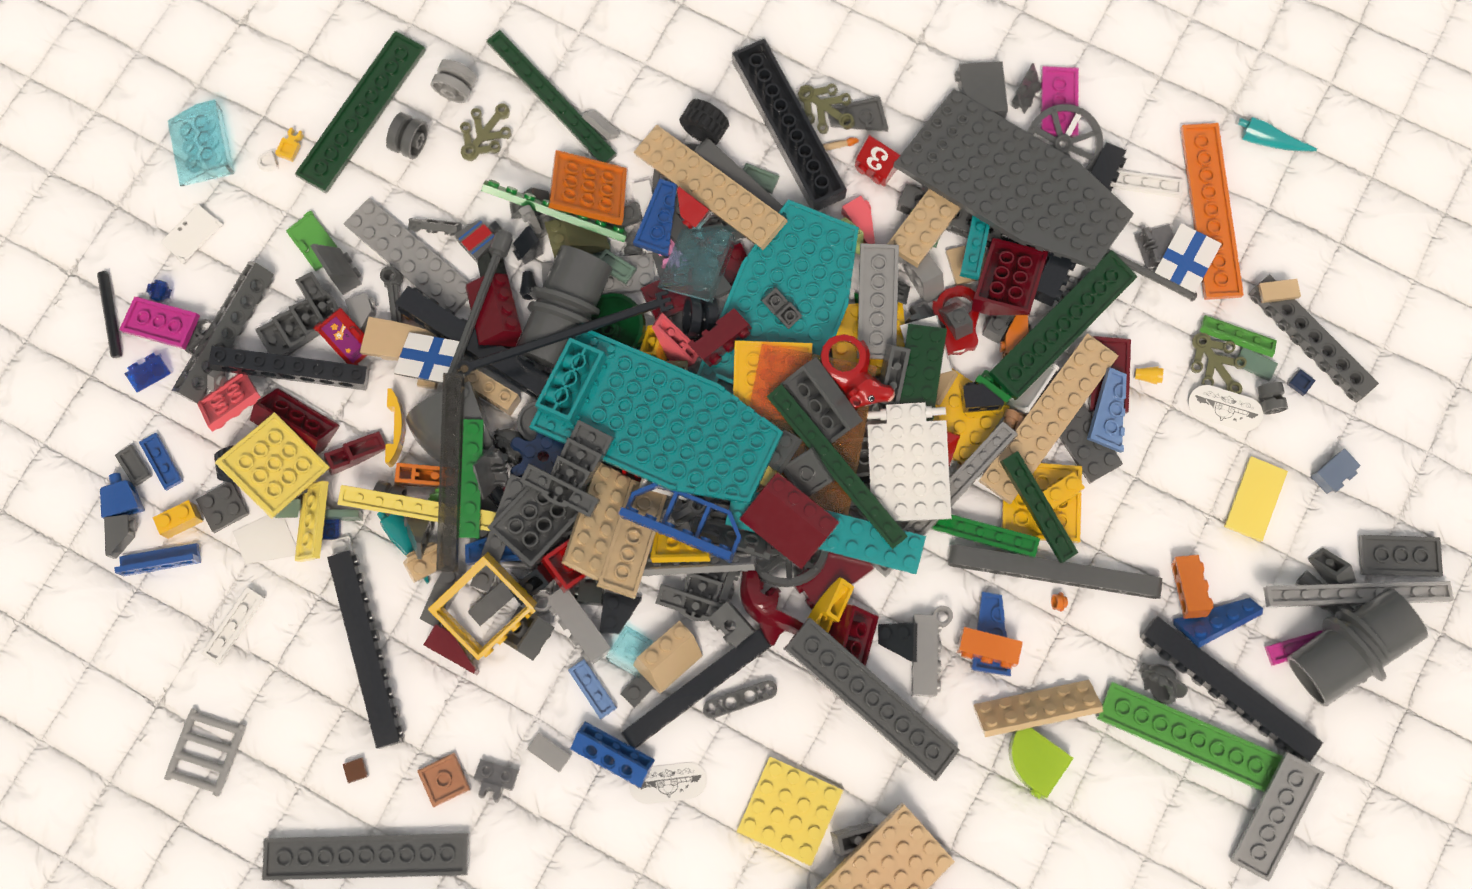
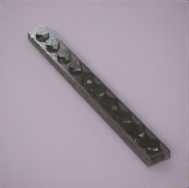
[436,373,465,572]

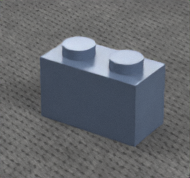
[1311,448,1361,494]

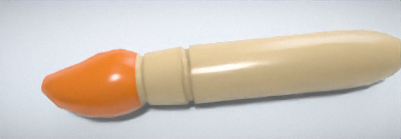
[823,137,859,151]

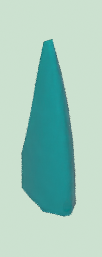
[1237,117,1317,151]
[377,512,429,584]

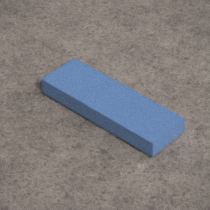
[568,659,617,720]

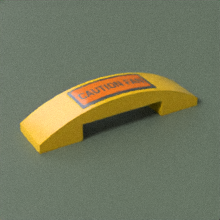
[385,388,406,467]

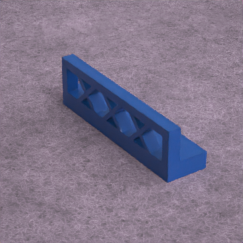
[114,543,201,577]

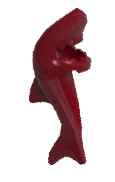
[740,570,804,646]

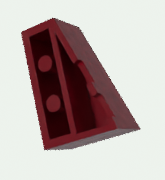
[688,308,752,367]

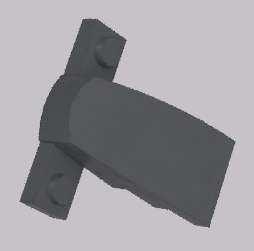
[255,272,338,356]
[520,420,614,517]
[655,537,733,628]

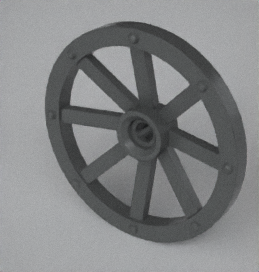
[1027,104,1103,172]
[755,549,828,587]

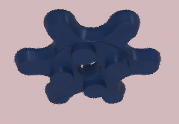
[510,432,565,478]

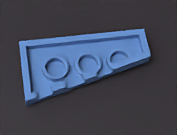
[1087,368,1127,453]

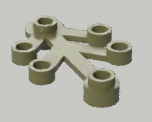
[798,83,855,134]
[460,103,512,161]
[1190,333,1247,394]

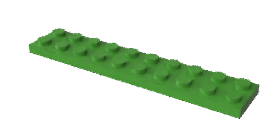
[1096,682,1283,793]

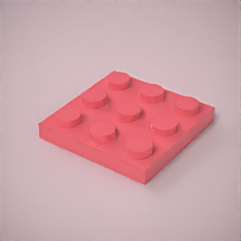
[197,374,261,432]

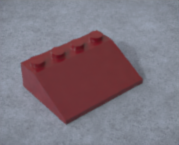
[971,238,1048,315]
[739,472,839,569]

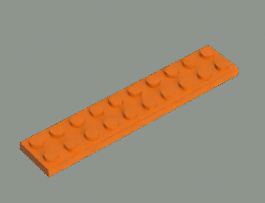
[1180,123,1244,300]

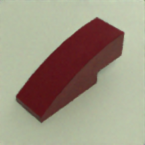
[324,431,386,475]

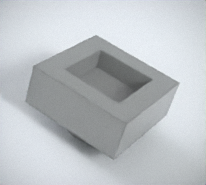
[207,370,226,392]

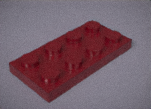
[1089,336,1131,414]

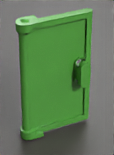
[286,211,342,271]

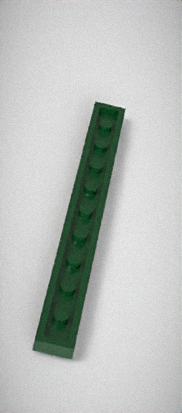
[486,30,617,163]
[766,384,908,549]

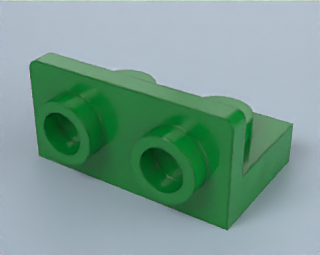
[975,370,1012,406]

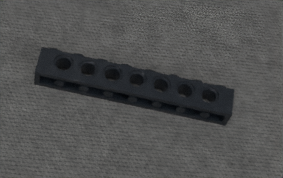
[208,346,369,391]

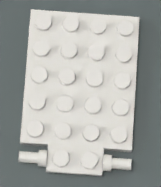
[867,402,952,522]

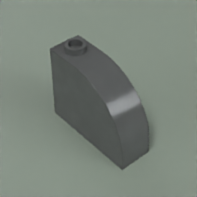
[954,61,1008,119]

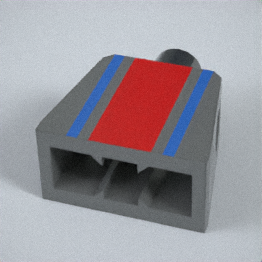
[454,220,502,263]

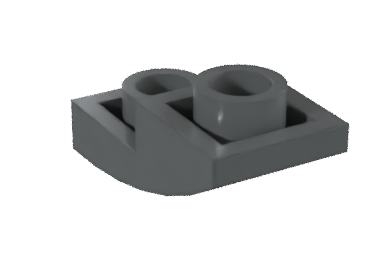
[760,287,802,329]

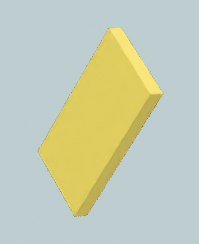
[1224,456,1288,542]
[295,480,329,562]

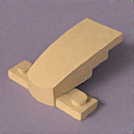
[360,317,438,390]

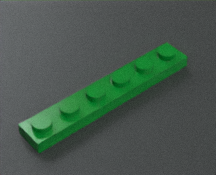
[459,419,484,538]
[931,514,1040,558]

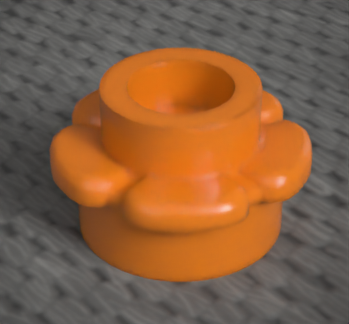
[1051,592,1068,612]

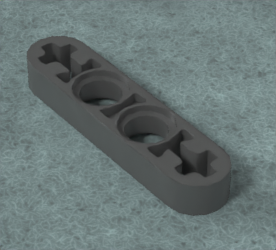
[703,680,777,719]

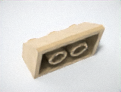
[633,621,703,694]

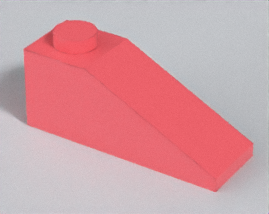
[841,196,875,244]
[652,313,699,367]

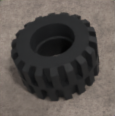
[679,99,730,145]

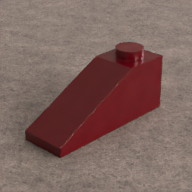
[423,624,479,676]

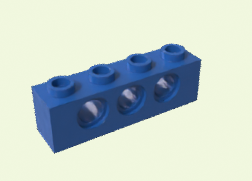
[570,721,655,788]

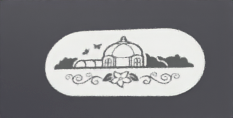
[1189,385,1263,431]
[629,762,707,804]

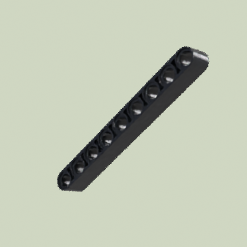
[621,628,772,749]

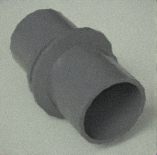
[516,245,613,369]
[1287,588,1428,707]

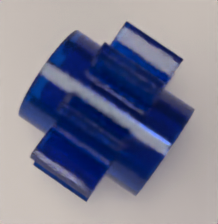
[146,280,172,302]

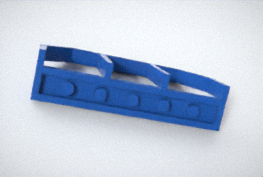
[618,483,742,563]

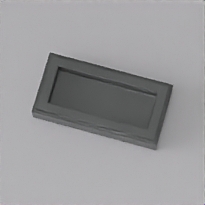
[115,445,152,487]

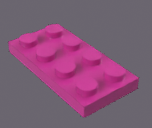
[1041,66,1079,137]
[119,296,200,350]

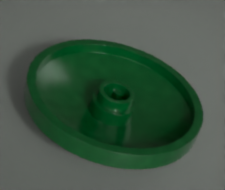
[591,293,646,350]

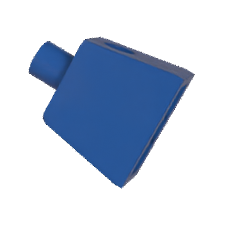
[100,473,145,519]

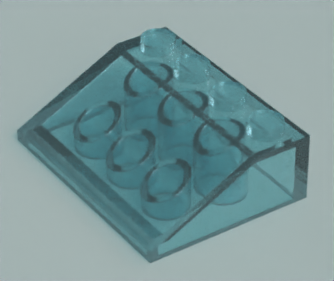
[167,100,235,187]
[658,227,735,303]

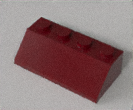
[465,273,522,346]
[250,388,340,455]
[816,604,879,680]

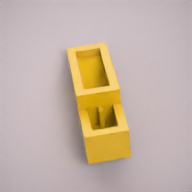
[807,577,854,633]

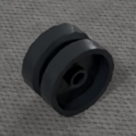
[682,296,718,338]

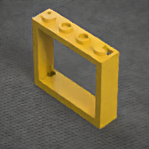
[428,552,537,660]

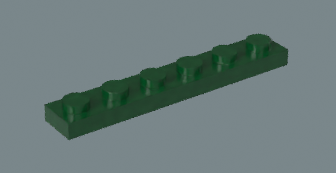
[1000,451,1078,563]

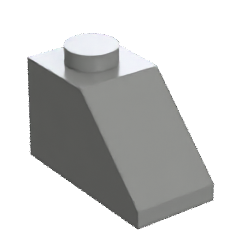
[345,292,377,333]

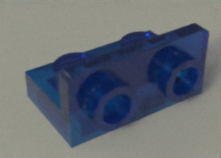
[124,352,171,393]

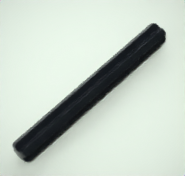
[97,271,122,359]

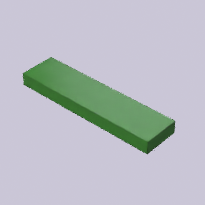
[1199,315,1277,358]

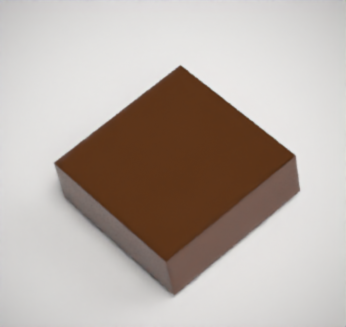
[342,758,368,784]

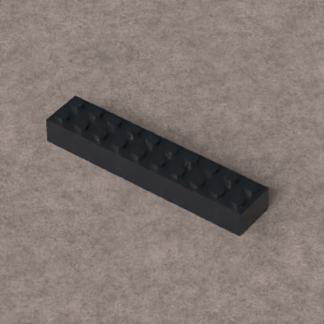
[732,38,847,211]

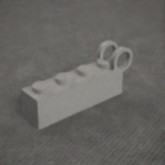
[533,588,612,664]
[911,606,953,697]

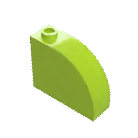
[1009,728,1074,800]

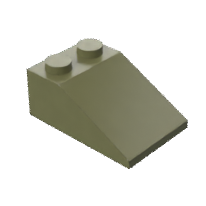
[544,218,610,258]

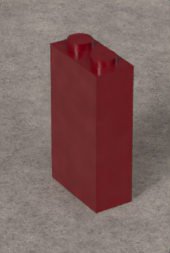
[794,552,874,610]

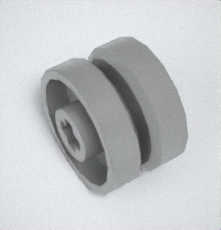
[430,59,477,103]

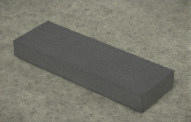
[467,572,520,626]

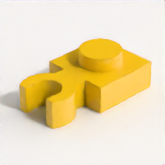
[275,128,303,162]

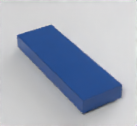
[139,433,183,491]

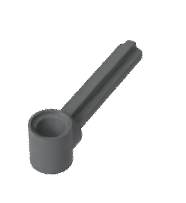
[380,266,403,323]

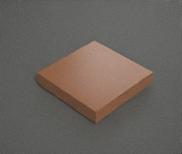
[417,753,471,808]

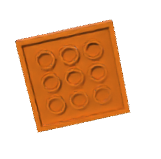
[548,150,627,226]

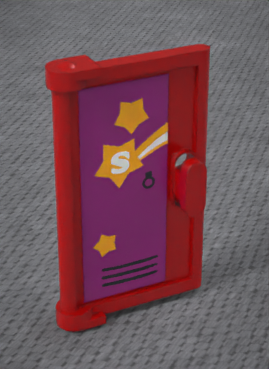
[313,307,368,365]

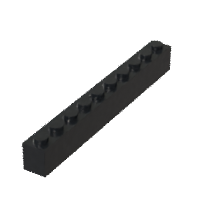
[1034,142,1127,307]
[395,286,550,400]
[327,550,405,749]
[1140,616,1324,762]

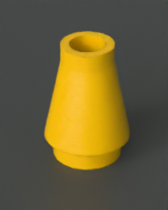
[1135,366,1164,385]

